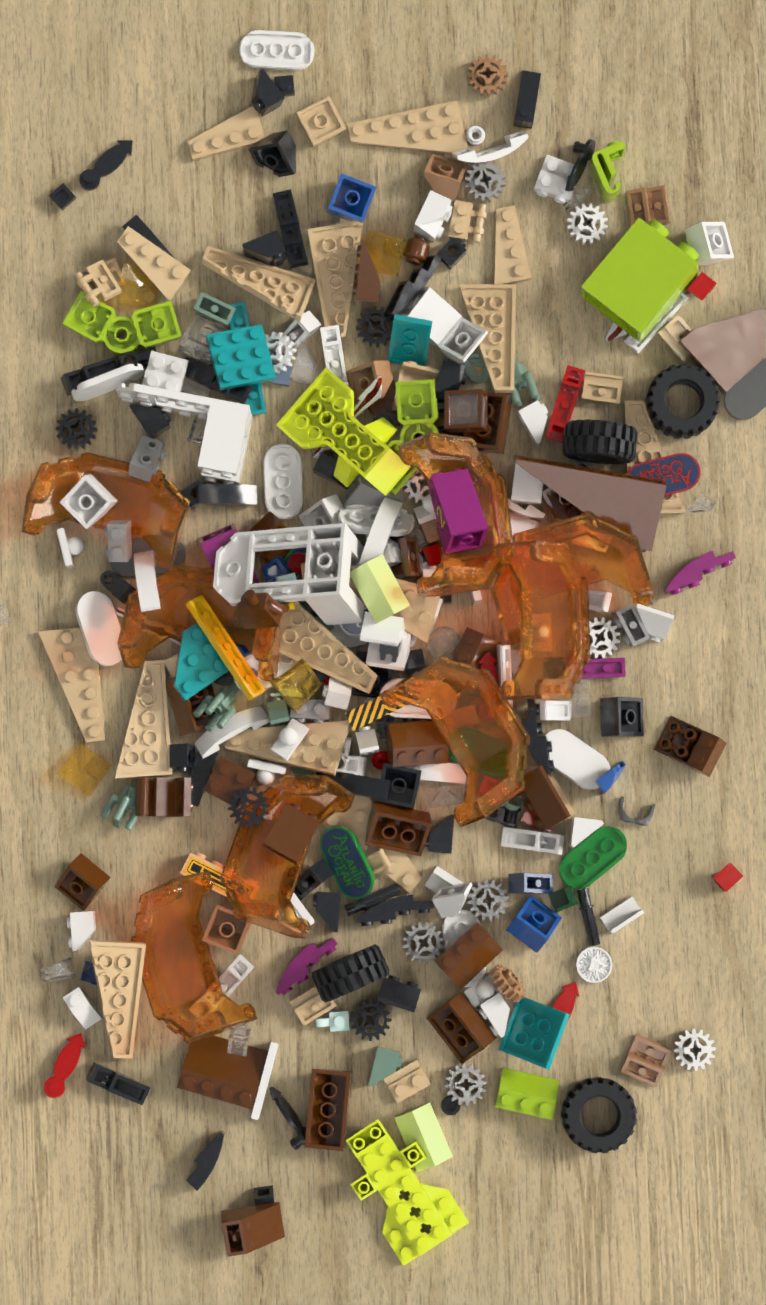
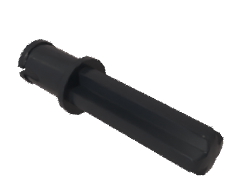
[344,884,401,916]
[576,888,600,946]

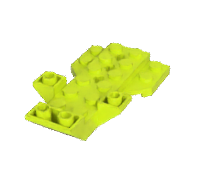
[276,367,411,496]
[345,1119,469,1266]

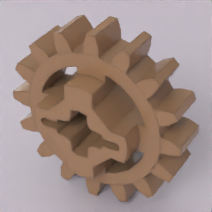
[467,54,508,97]
[490,964,526,1003]

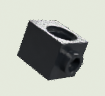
[437,237,467,270]
[180,479,206,510]
[170,743,195,773]

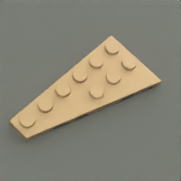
[347,100,468,154]
[459,284,516,393]
[624,400,686,514]
[349,568,441,643]
[319,793,422,893]
[88,940,146,1059]

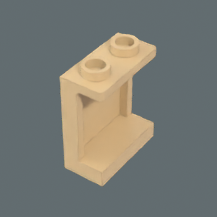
[392,361,440,411]

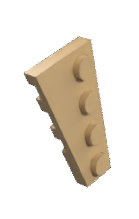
[188,106,265,161]

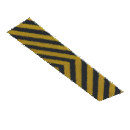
[345,680,421,731]

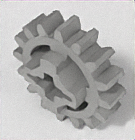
[465,161,506,203]
[467,879,509,921]
[403,922,444,964]
[444,1063,487,1106]

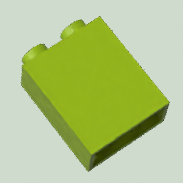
[581,218,699,343]

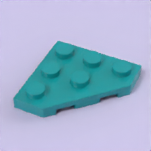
[173,622,229,702]

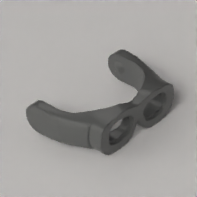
[619,796,655,826]

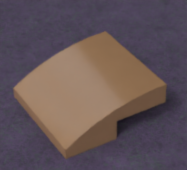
[626,185,671,226]
[620,1034,672,1087]

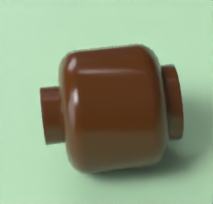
[403,235,430,265]

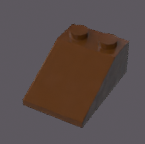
[542,483,595,538]

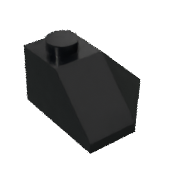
[248,130,296,177]

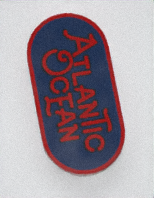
[627,453,701,497]

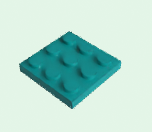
[206,324,276,390]
[499,997,570,1070]

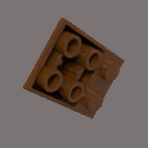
[352,241,381,302]
[654,716,727,777]
[221,1202,285,1257]

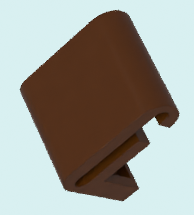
[135,777,193,817]

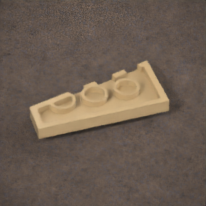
[494,205,531,284]
[117,226,191,301]

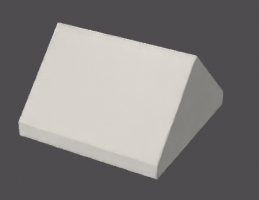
[511,464,543,505]
[360,611,405,647]
[569,817,604,848]

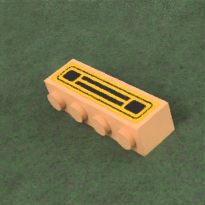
[180,851,260,908]

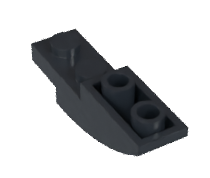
[185,356,253,404]
[521,699,554,777]
[357,895,434,926]

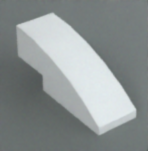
[501,827,565,855]

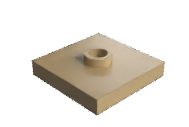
[296,96,347,147]

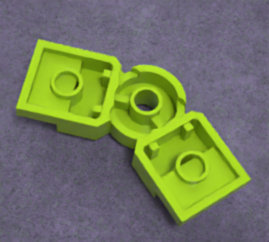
[62,291,182,356]
[387,379,440,495]

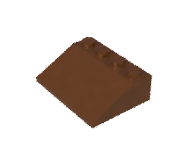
[177,1030,268,1109]

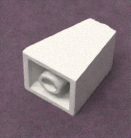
[397,287,462,346]

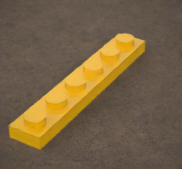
[185,595,266,701]

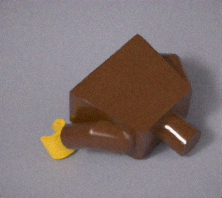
[234,590,295,629]

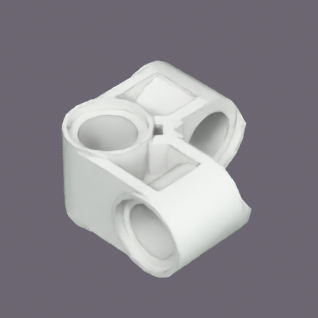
[337,737,367,776]

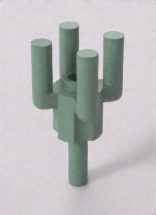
[510,356,541,409]
[193,682,238,732]
[100,778,139,831]

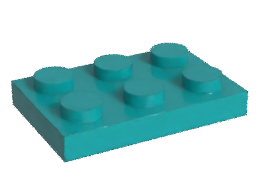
[387,314,433,366]

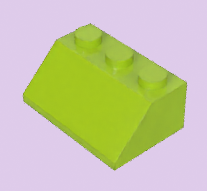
[494,1068,560,1120]

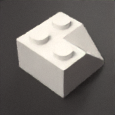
[414,190,453,242]

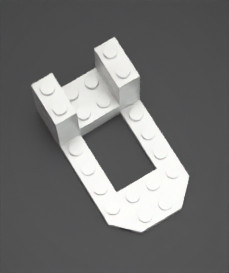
[116,383,253,484]
[213,523,364,625]

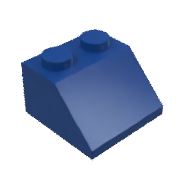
[327,173,377,223]
[506,895,562,953]

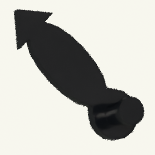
[565,139,595,191]
[79,140,133,191]
[269,1087,306,1150]

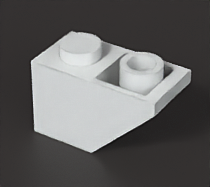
[67,911,96,952]
[478,992,510,1038]

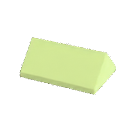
[350,554,410,624]
[394,1102,453,1172]

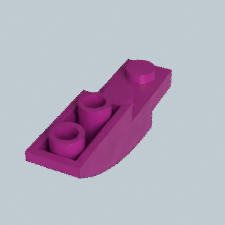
[664,551,736,596]
[276,938,337,996]

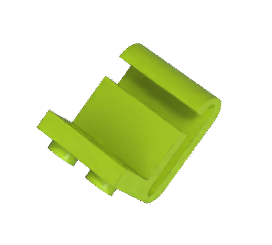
[589,140,626,203]

